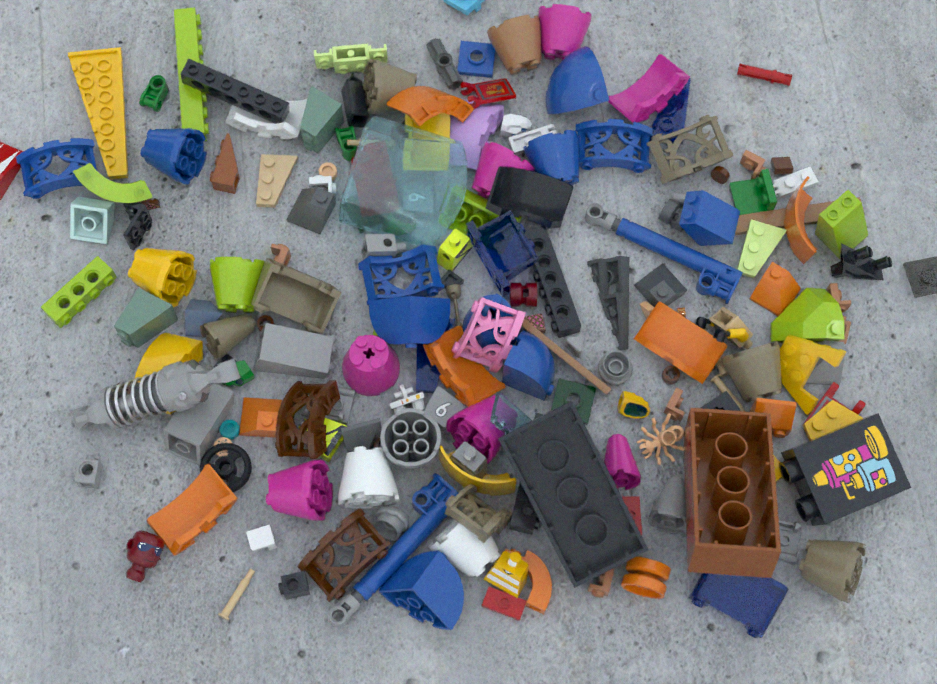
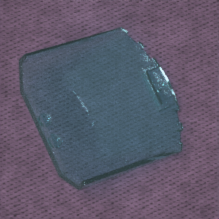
[339,116,468,246]

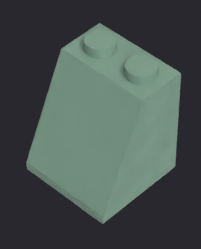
[300,86,344,154]
[114,288,178,348]

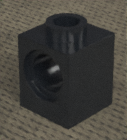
[278,571,310,600]

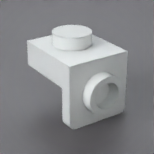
[309,175,337,194]

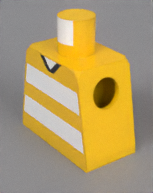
[484,551,529,598]

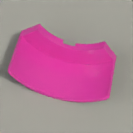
[607,54,690,123]

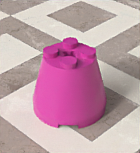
[538,4,592,60]
[471,142,534,199]
[342,335,400,396]
[446,395,516,464]
[266,460,333,521]

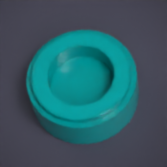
[219,419,240,440]

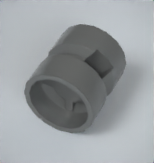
[658,198,683,232]

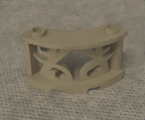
[646,114,734,184]
[445,484,512,543]

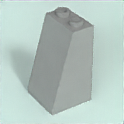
[253,323,336,379]
[164,383,234,466]

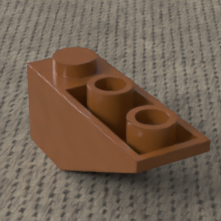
[210,133,240,194]

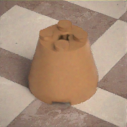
[487,15,542,75]

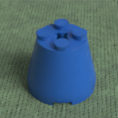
[140,128,207,184]
[523,130,579,185]
[463,294,519,353]

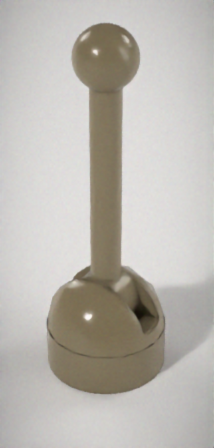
[446,284,463,328]

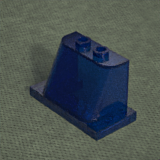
[466,210,539,297]

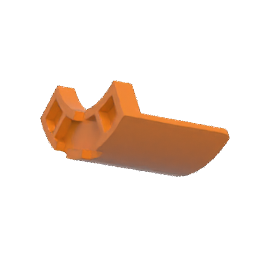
[387,86,474,126]
[784,176,817,264]
[634,301,727,384]
[423,325,506,407]
[147,464,238,556]

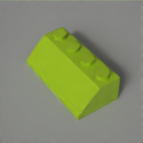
[437,185,522,255]

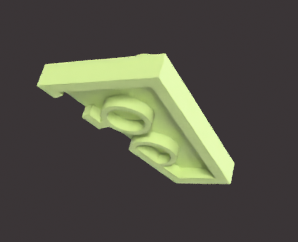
[737,219,787,278]

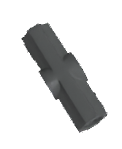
[426,38,463,90]

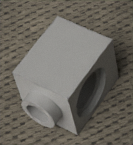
[74,457,103,489]

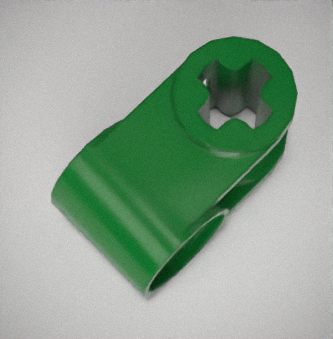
[139,75,169,112]
[335,126,358,161]

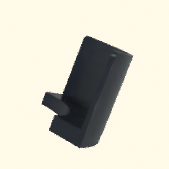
[485,166,573,229]

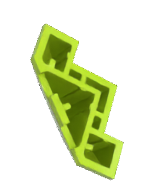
[771,288,844,343]

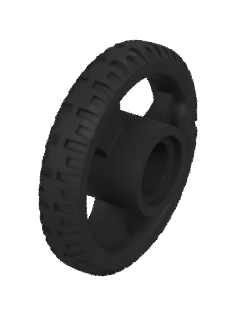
[200,443,252,492]

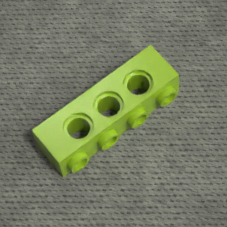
[41,256,117,328]

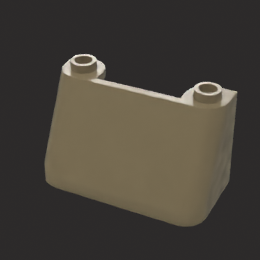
[251,258,341,334]

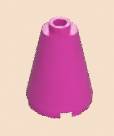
[604,434,641,491]

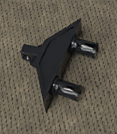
[831,243,893,280]

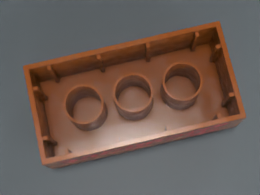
[683,408,781,578]

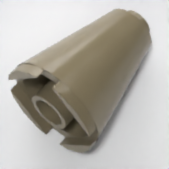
[200,314,256,359]

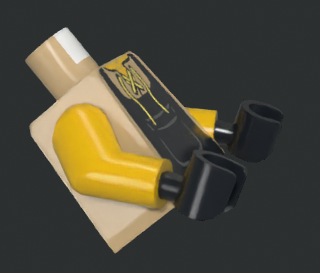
[695,307,753,350]

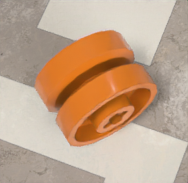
[621,557,671,599]

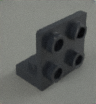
[123,202,153,251]

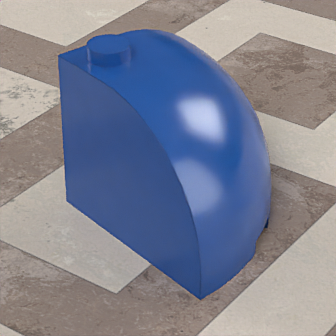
[546,46,609,114]
[369,296,451,348]
[502,330,555,401]
[378,551,464,630]

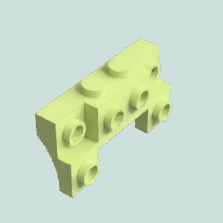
[314,44,388,74]

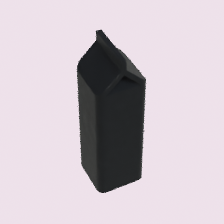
[341,73,369,128]

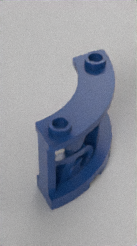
[575,119,653,173]
[16,138,97,199]
[358,244,445,305]

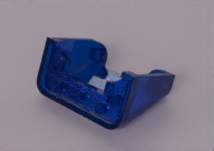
[688,573,788,638]

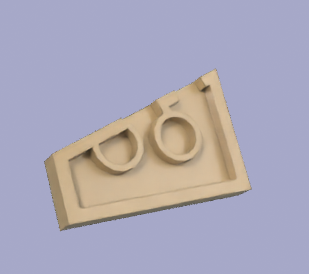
[256,154,298,208]

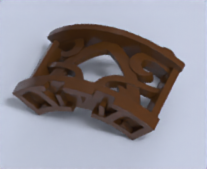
[275,380,340,459]
[297,508,391,602]

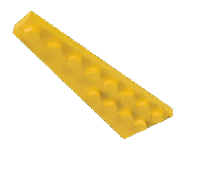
[68,47,128,180]

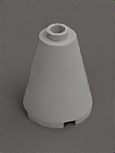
[648,476,686,534]

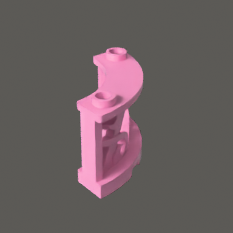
[452,297,526,373]

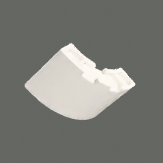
[225,99,307,140]

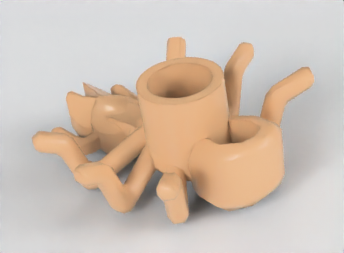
[637,413,684,465]

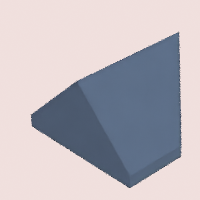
[185,299,223,337]

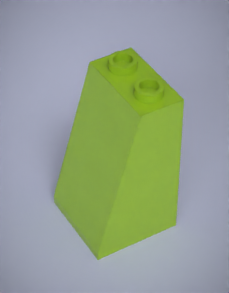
[815,190,869,259]

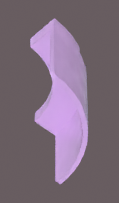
[449,99,504,169]

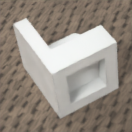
[246,524,277,551]

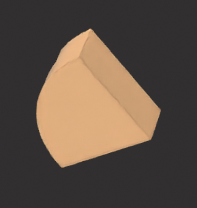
[640,301,654,318]

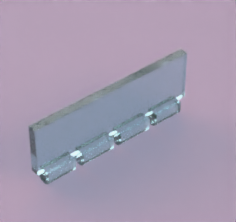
[490,392,532,434]

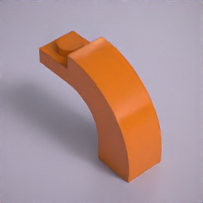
[505,549,552,614]

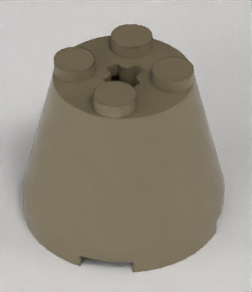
[363,59,417,115]
[721,341,782,403]
[799,540,866,603]

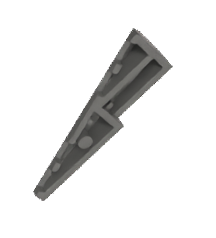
[587,256,630,350]

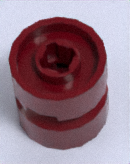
[510,283,537,307]

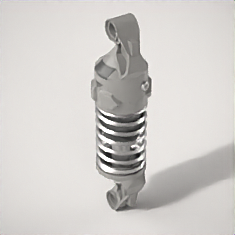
[71,359,241,429]

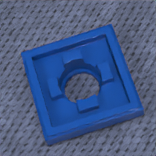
[457,41,496,78]

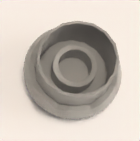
[598,351,633,385]
[374,506,409,541]

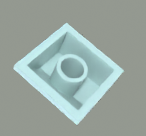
[70,196,115,244]

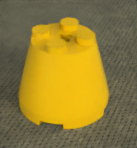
[128,248,197,307]

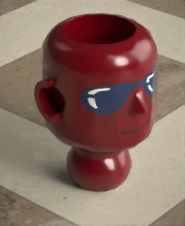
[126,530,165,582]

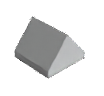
[565,336,583,358]

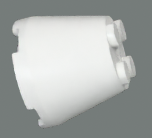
[338,446,399,509]
[429,512,500,577]

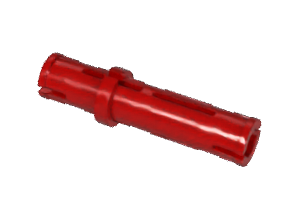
[737,63,792,86]

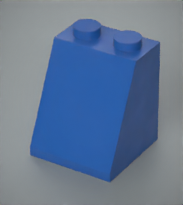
[679,190,740,246]

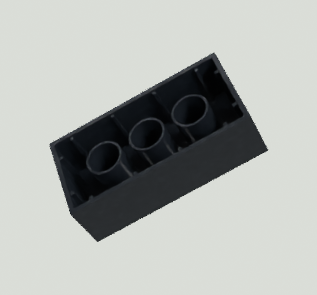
[498,401,649,588]

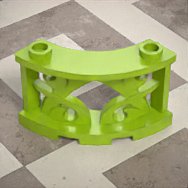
[73,163,152,203]

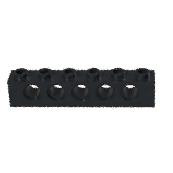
[181,59,289,123]
[521,226,581,338]
[509,413,544,535]

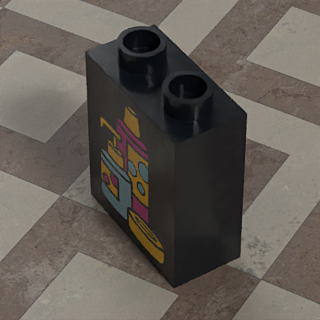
[779,413,911,526]

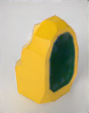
[617,391,651,419]

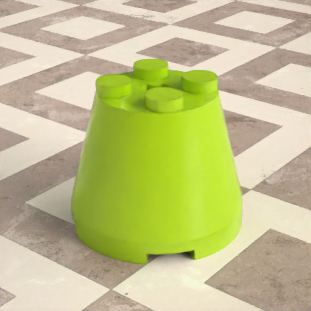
[209,257,265,313]

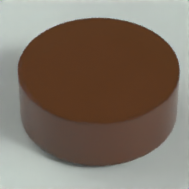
[711,166,730,184]

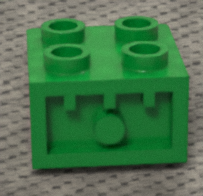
[729,169,777,215]

